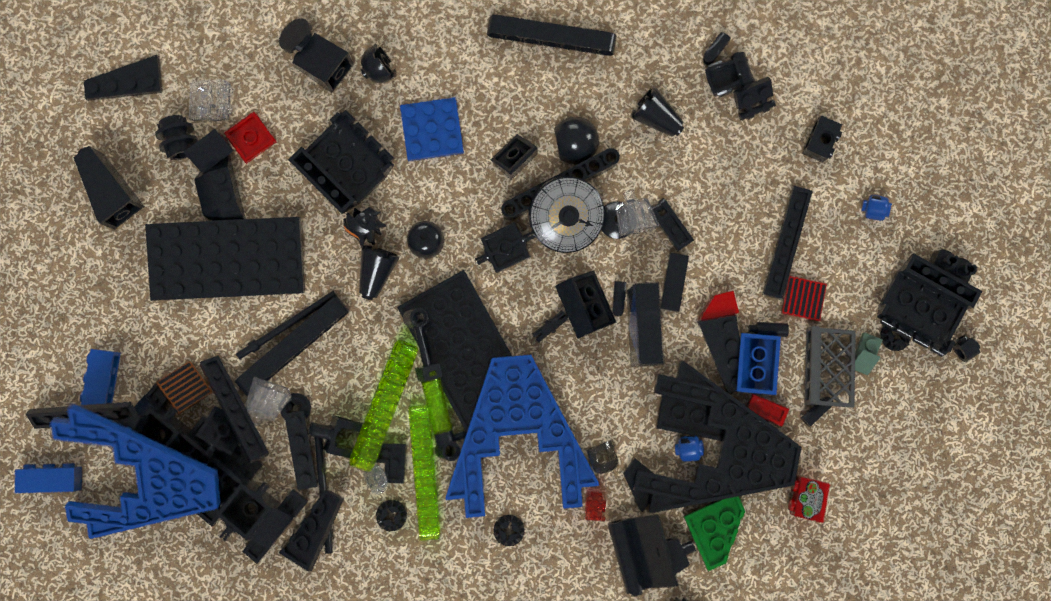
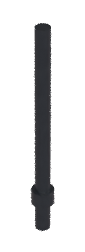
[236,290,337,360]
[314,437,334,554]

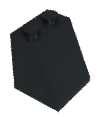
[292,33,354,94]

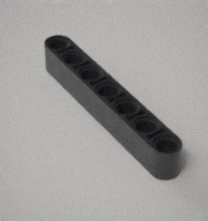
[487,14,617,56]
[501,148,620,220]
[234,296,350,397]

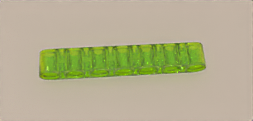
[349,339,418,472]
[408,404,440,541]

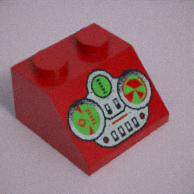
[788,476,830,524]

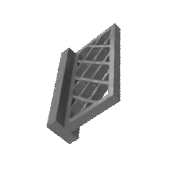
[804,326,856,408]

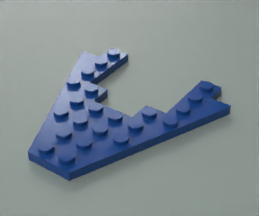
[446,354,599,518]
[50,404,220,539]

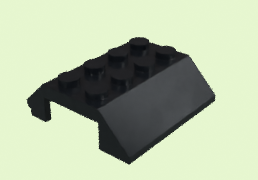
[288,110,394,214]
[877,253,982,357]

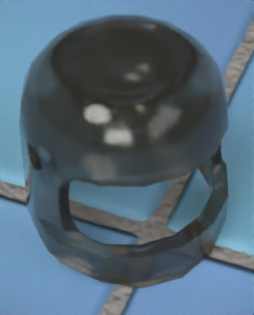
[586,440,619,474]

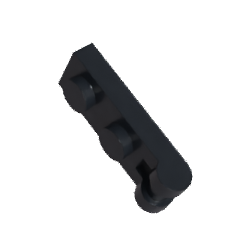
[647,198,694,252]

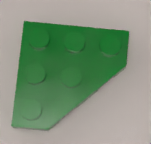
[683,496,745,572]

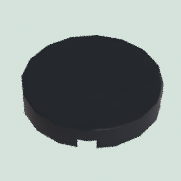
[279,18,313,53]

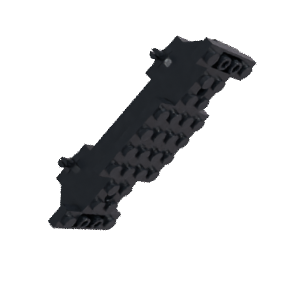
[134,379,309,564]

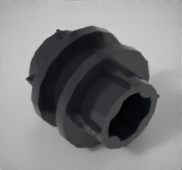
[155,115,198,160]

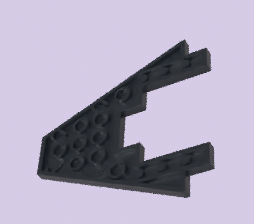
[633,361,802,513]

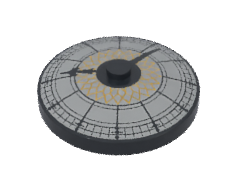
[528,176,605,253]

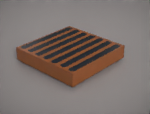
[156,361,213,415]

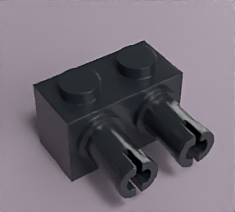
[929,249,977,283]

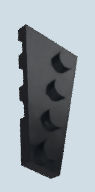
[84,55,162,101]
[697,314,740,393]
[279,490,344,571]

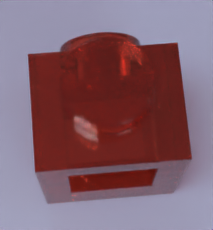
[584,491,606,521]

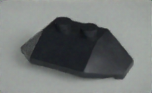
[194,154,246,221]

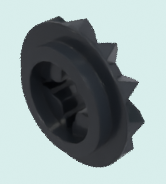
[880,325,912,351]
[280,393,312,420]
[376,500,407,532]
[493,515,525,547]

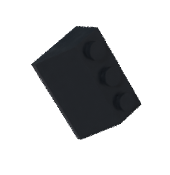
[555,271,617,339]

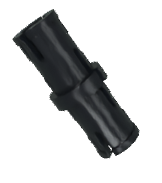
[531,310,569,343]

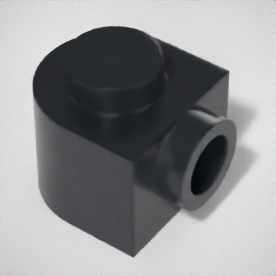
[953,335,980,362]

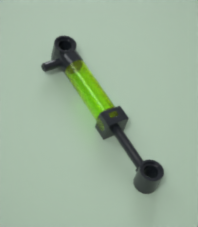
[403,308,466,461]

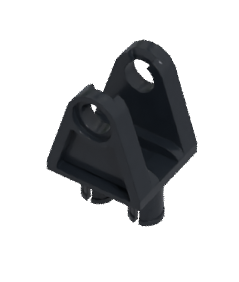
[308,415,373,461]

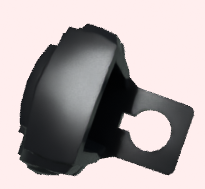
[705,52,755,97]

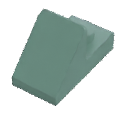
[855,332,882,375]

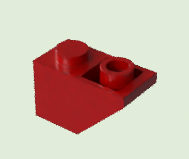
[698,291,739,320]

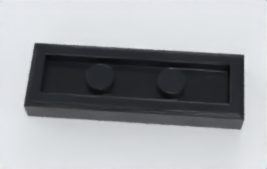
[660,252,689,312]

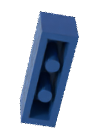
[80,349,121,405]
[15,463,82,493]

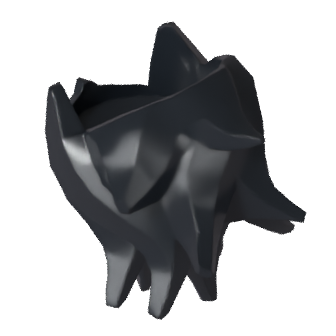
[343,207,387,248]

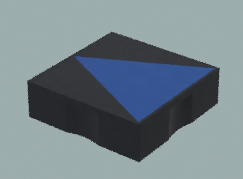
[626,282,664,367]

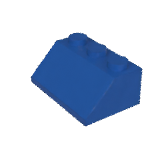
[736,333,781,395]

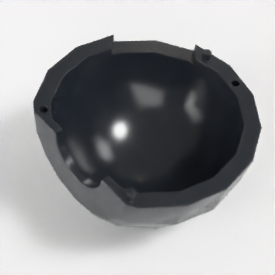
[554,117,599,164]

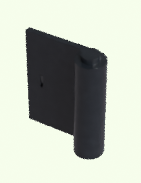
[607,514,679,597]

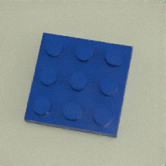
[400,97,464,162]

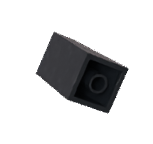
[73,146,145,230]

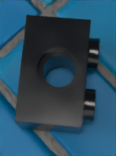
[802,115,842,163]

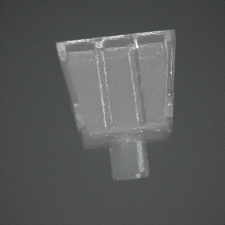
[616,189,659,236]
[246,377,291,426]

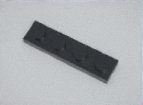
[284,410,318,490]

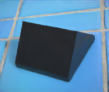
[184,129,234,174]
[491,134,538,180]

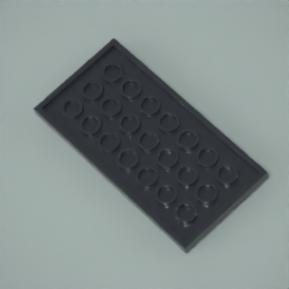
[145,217,305,301]
[397,270,512,433]

